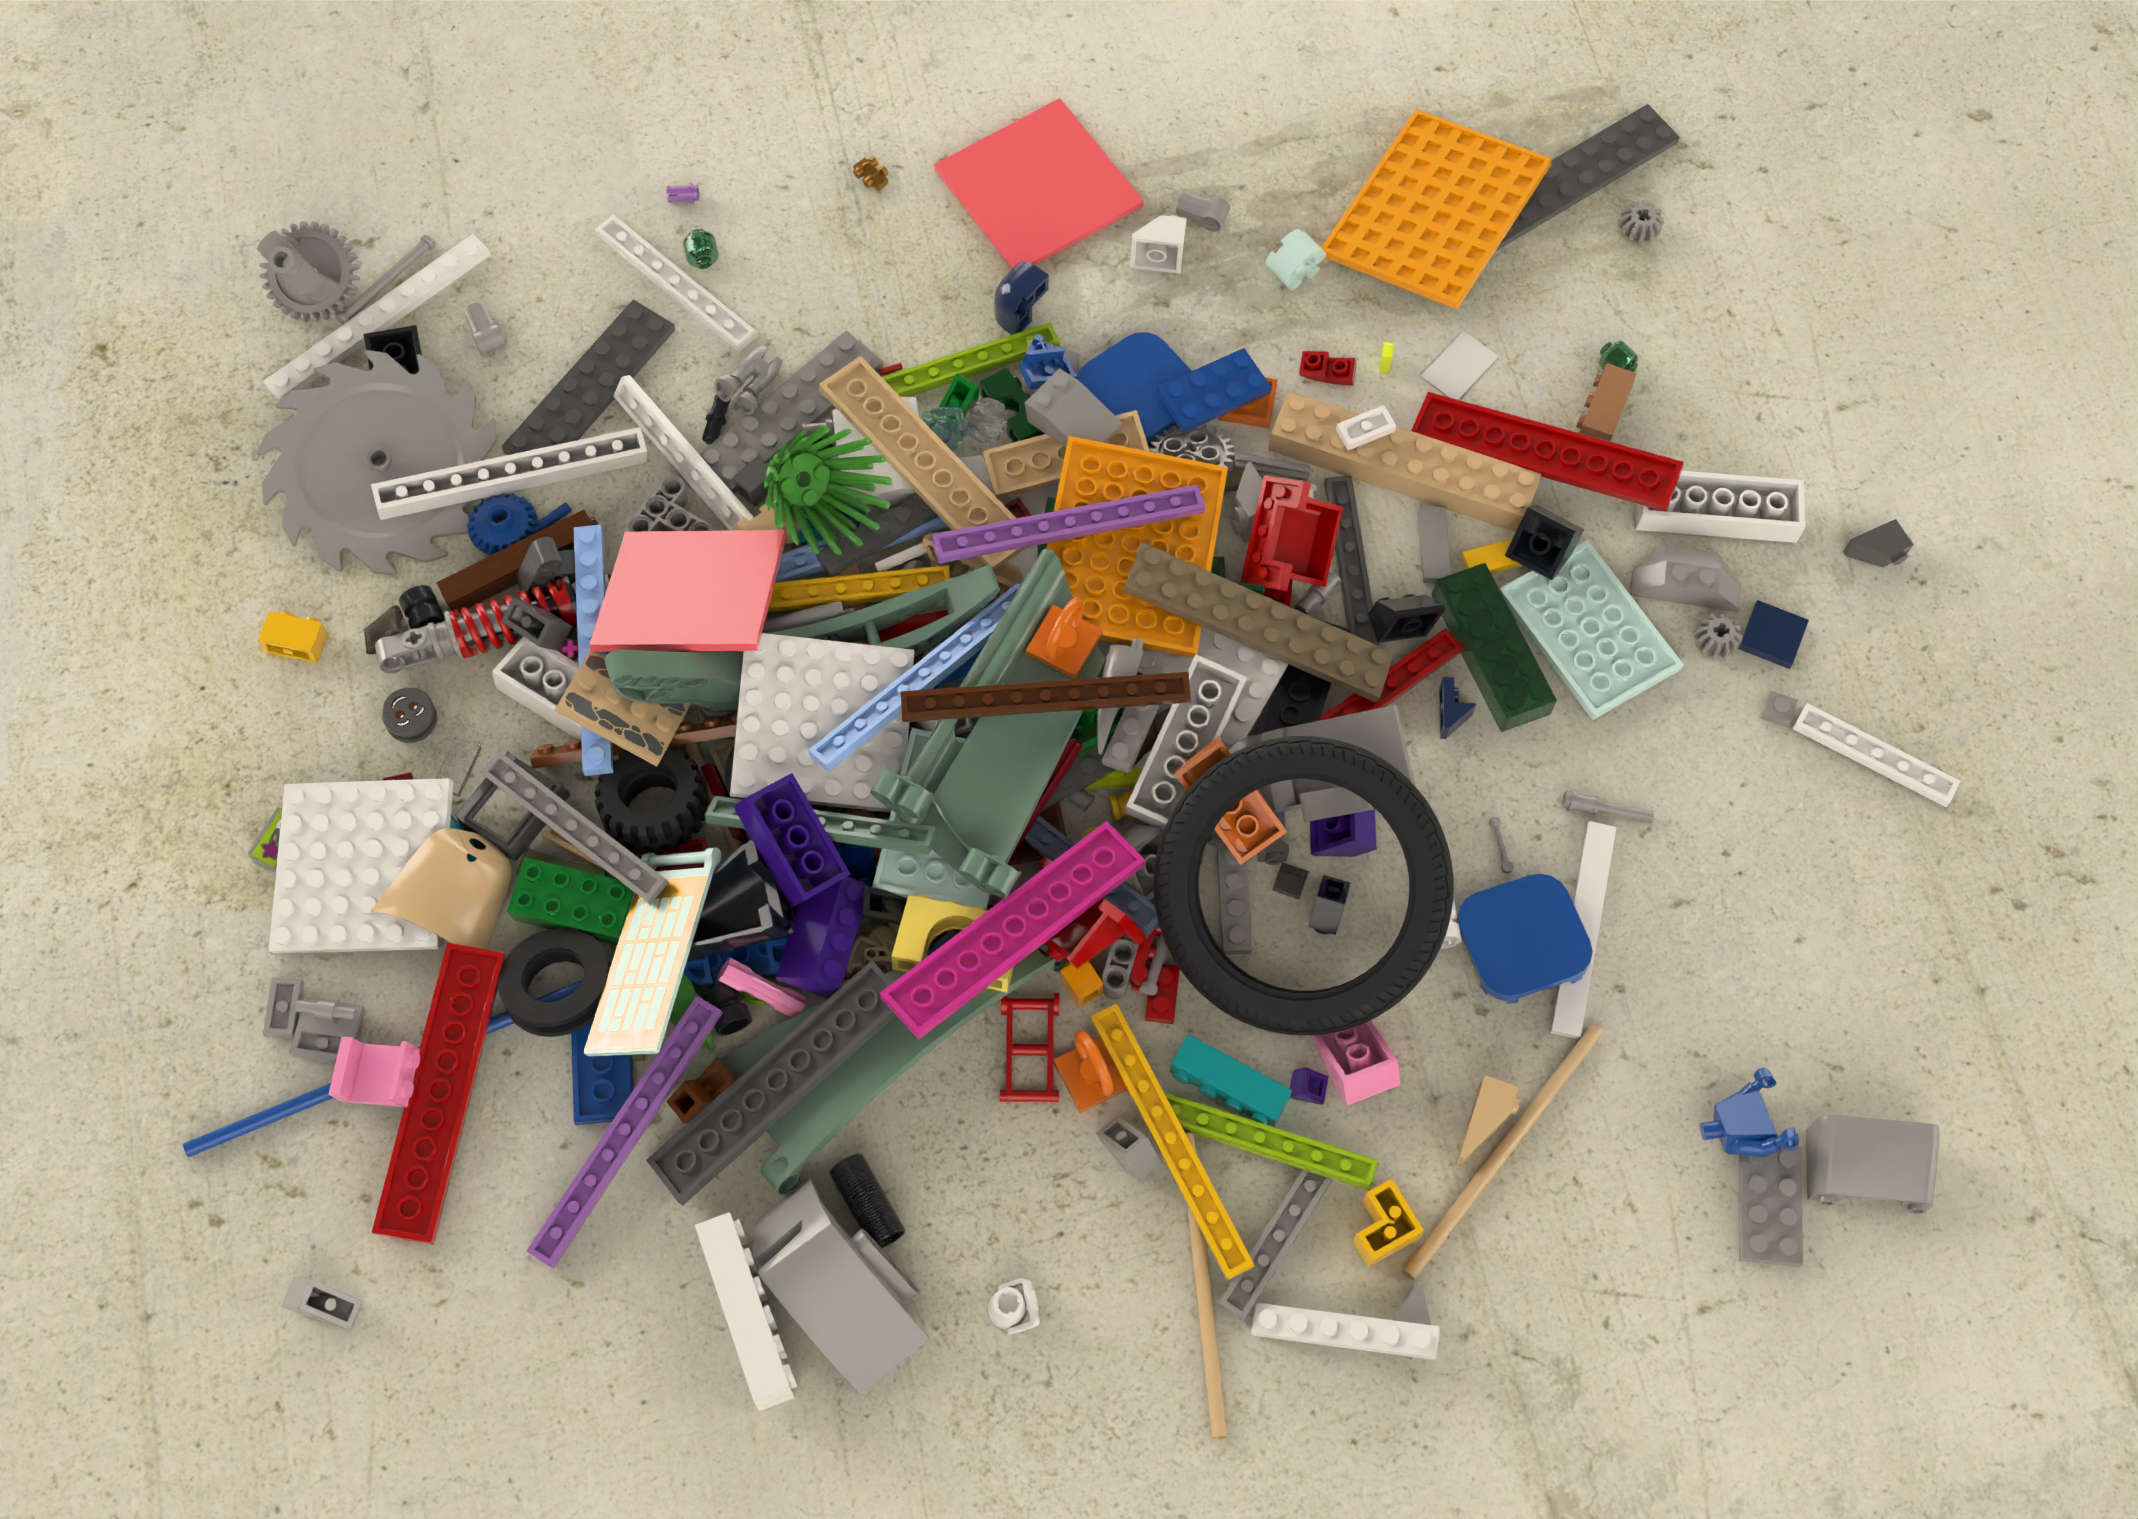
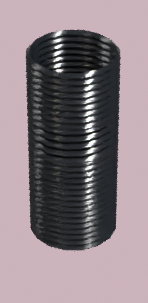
[829,1153,906,1248]

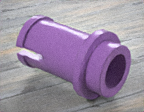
[666,183,699,203]

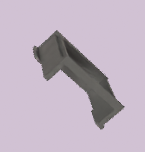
[455,751,570,862]

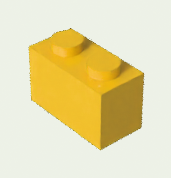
[258,611,328,664]

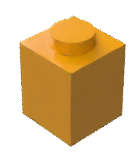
[1060,961,1104,1008]

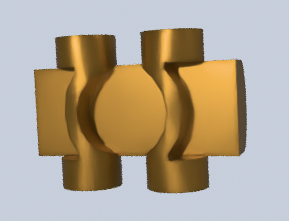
[853,156,888,191]

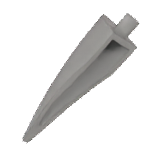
[762,601,856,633]
[1097,638,1144,755]

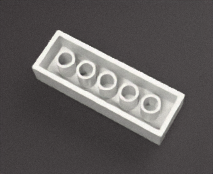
[1636,471,1805,543]
[1124,654,1247,831]
[695,1212,797,1411]

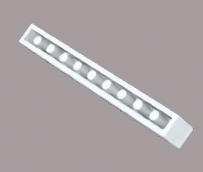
[371,427,647,520]

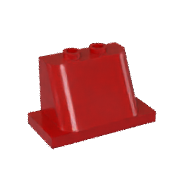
[1240,475,1344,592]
[1038,856,1146,969]

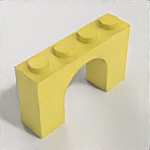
[892,895,1014,993]

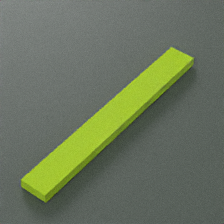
[882,322,1060,397]
[1163,1091,1379,1191]

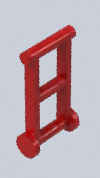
[1000,993,1060,1102]

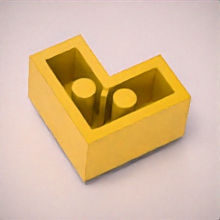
[1352,1179,1424,1268]

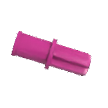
[558,639,578,661]

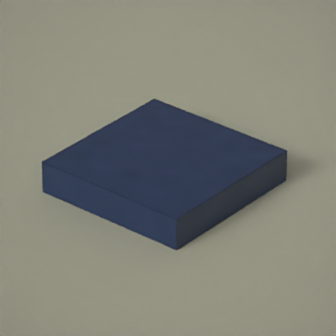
[1738,600,1809,669]

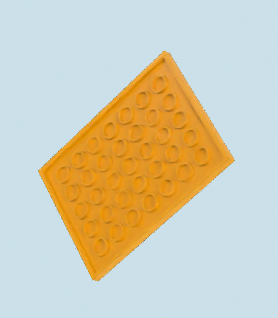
[1046,436,1228,658]

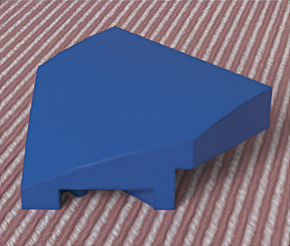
[1019,333,1077,389]

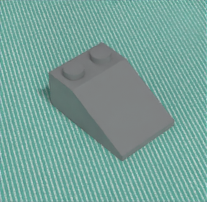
[1024,368,1123,447]

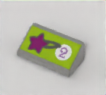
[248,807,282,872]

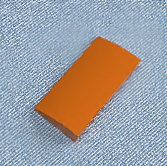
[1174,737,1287,865]

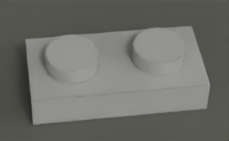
[263,978,304,1038]

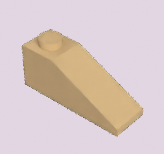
[1455,1075,1521,1166]

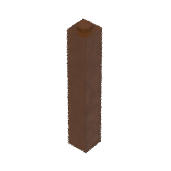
[436,510,598,613]

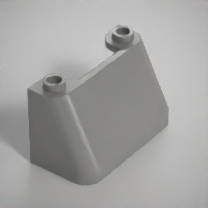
[1806,1115,1940,1214]

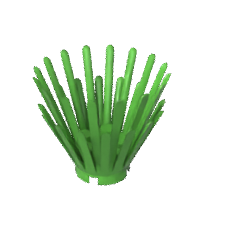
[764,426,892,555]

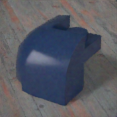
[994,261,1049,335]

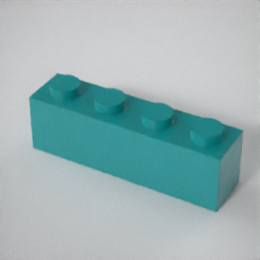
[1170,1034,1293,1127]

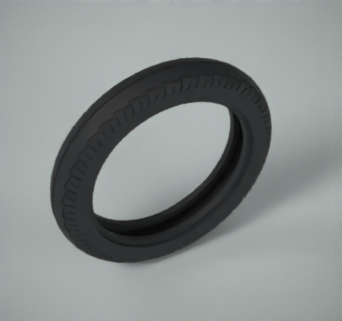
[1154,736,1454,1036]

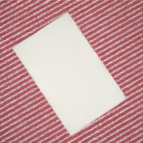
[1420,331,1499,400]

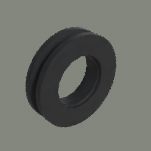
[498,928,611,1037]

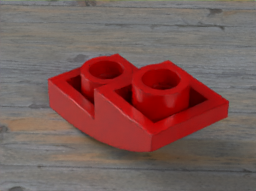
[1299,351,1357,386]

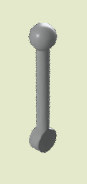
[1489,817,1514,873]

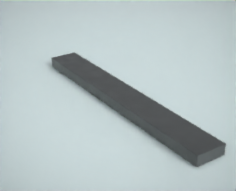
[1324,476,1379,646]

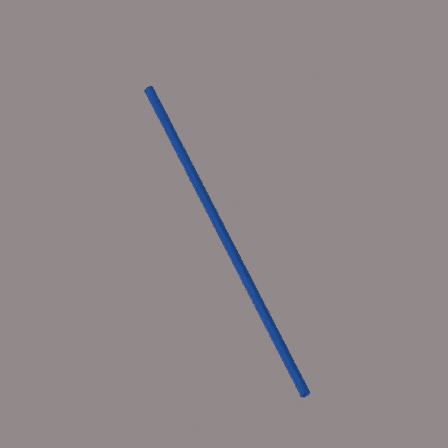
[183,980,582,1157]

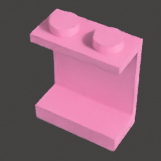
[328,1037,420,1107]

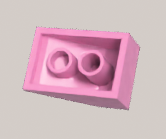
[1311,1020,1401,1106]

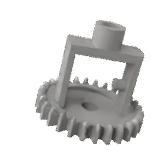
[257,221,360,322]

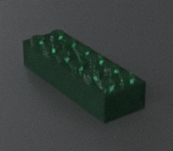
[1431,563,1557,732]

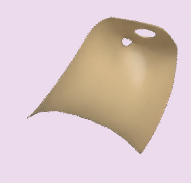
[371,828,511,949]

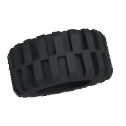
[594,746,709,855]

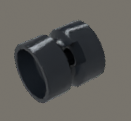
[399,585,445,629]
[702,983,753,1036]

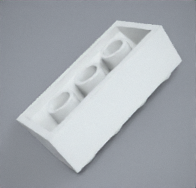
[492,636,582,742]

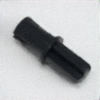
[702,394,731,445]

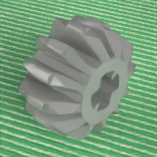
[1619,200,1664,245]
[1694,612,1743,660]

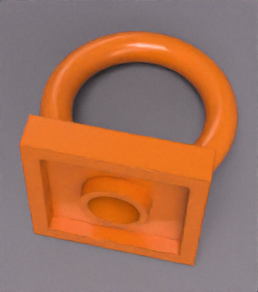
[1026,597,1103,679]
[1053,1030,1127,1113]

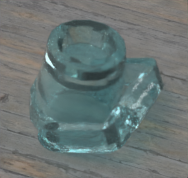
[920,406,967,451]

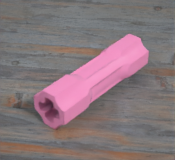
[717,958,807,1018]

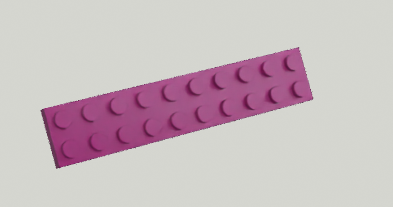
[880,821,1145,1040]

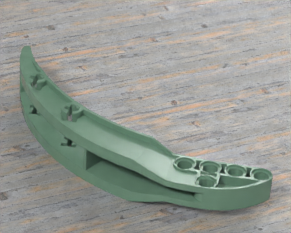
[604,565,1000,712]

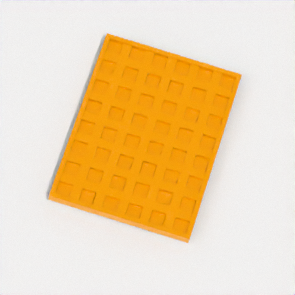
[1321,109,1552,310]

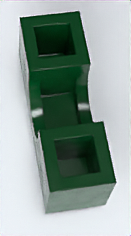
[980,367,1045,443]

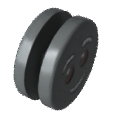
[381,688,437,743]

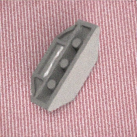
[1630,545,1741,612]

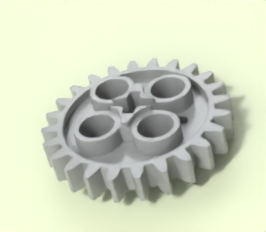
[1149,424,1235,478]

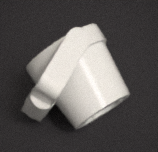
[988,1278,1040,1335]

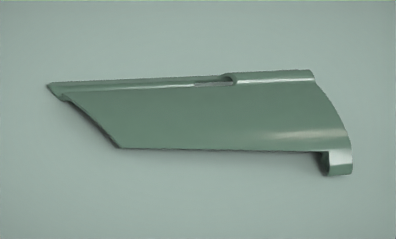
[870,549,1106,898]

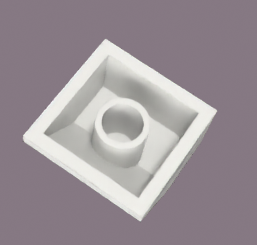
[1130,215,1187,274]

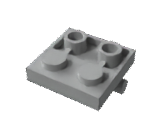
[289,997,365,1063]

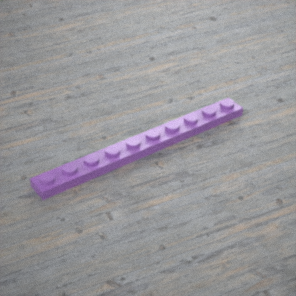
[932,485,1206,564]
[526,995,723,1269]

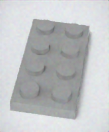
[1739,1146,1803,1267]

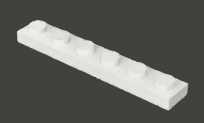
[1793,703,1960,807]
[1251,1303,1440,1360]

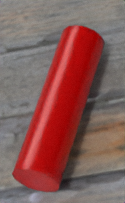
[879,362,903,376]

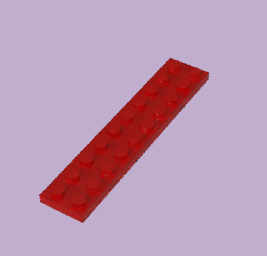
[1411,392,1684,512]
[372,943,506,1245]

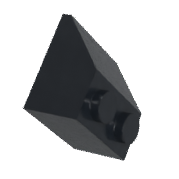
[1505,505,1584,580]
[1368,594,1446,643]

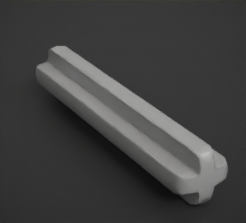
[1233,452,1311,481]

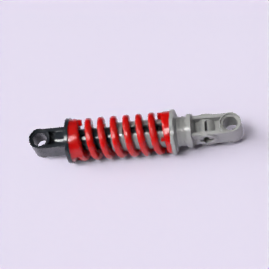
[375,573,611,674]

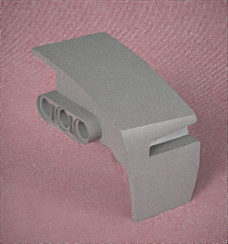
[1228,705,1416,822]
[753,1176,930,1395]

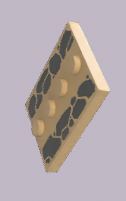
[554,649,691,767]

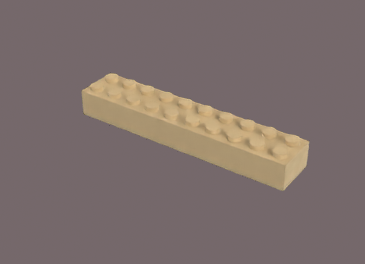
[1268,391,1541,532]

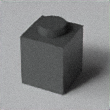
[732,457,770,507]

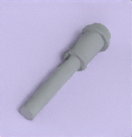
[1562,789,1654,822]

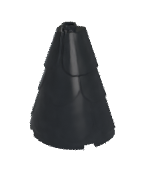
[687,840,795,962]

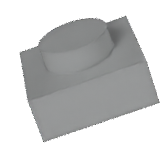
[1761,691,1798,728]

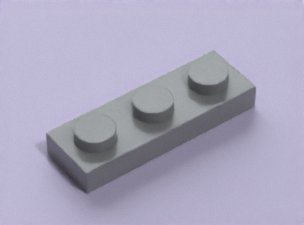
[1102,705,1160,774]

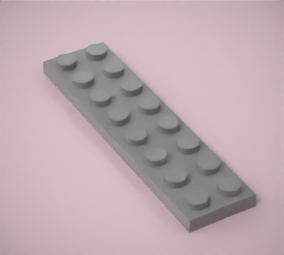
[699,330,883,494]

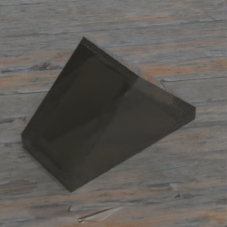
[364,605,408,655]

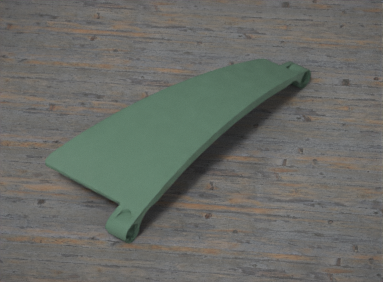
[722,944,1066,1195]

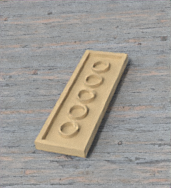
[982,410,1150,500]

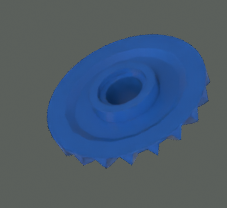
[467,493,538,556]

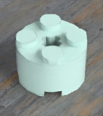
[1265,229,1326,291]

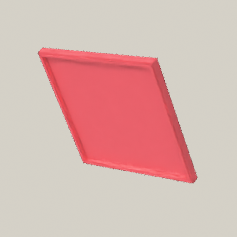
[934,98,1144,269]
[589,530,786,652]

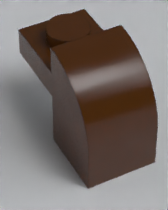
[666,1058,738,1124]

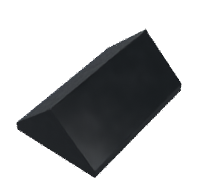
[363,325,422,374]

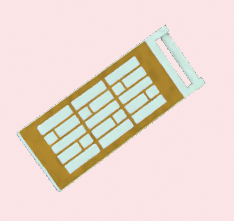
[584,847,721,1056]

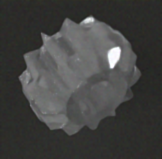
[966,397,1008,444]

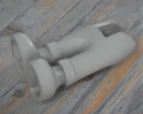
[714,344,783,415]

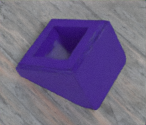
[1289,1067,1329,1105]

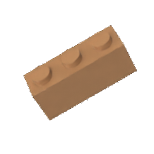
[1576,363,1637,441]

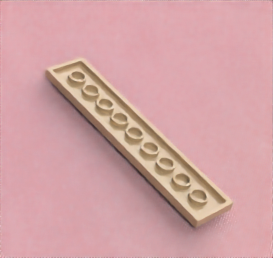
[819,356,1027,571]

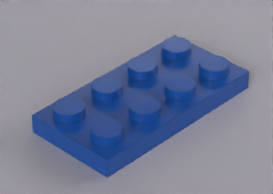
[1156,348,1272,433]

